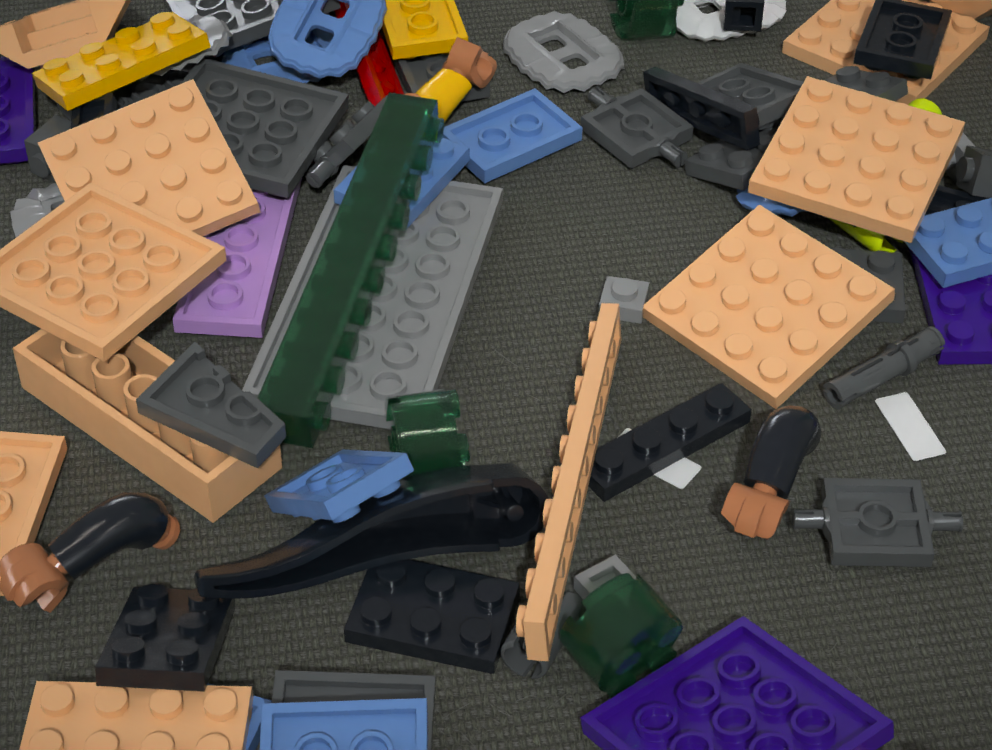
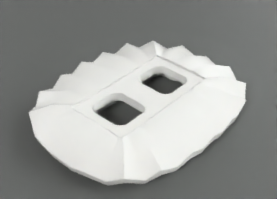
[661,0,787,42]

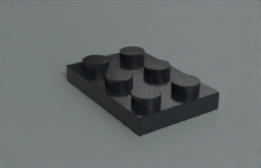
[853,0,952,79]
[344,559,520,674]
[95,584,235,692]

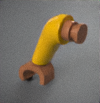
[396,37,497,135]

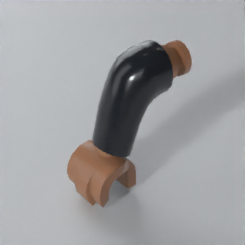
[721,405,821,540]
[0,492,180,613]

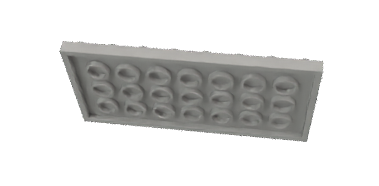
[242,165,503,435]

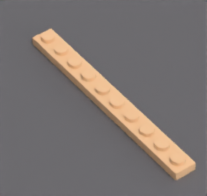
[516,303,622,661]

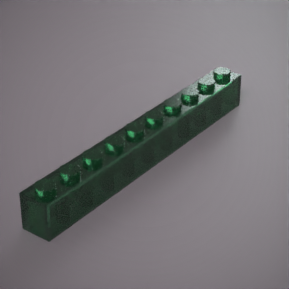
[258,92,444,448]

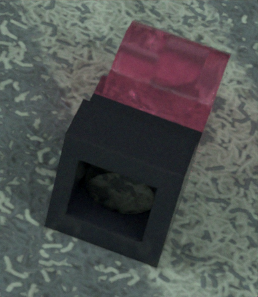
[723,0,765,31]

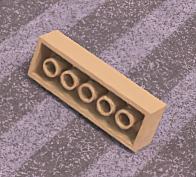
[13,329,282,523]

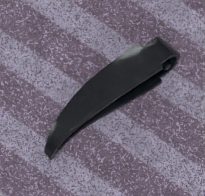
[194,463,548,599]

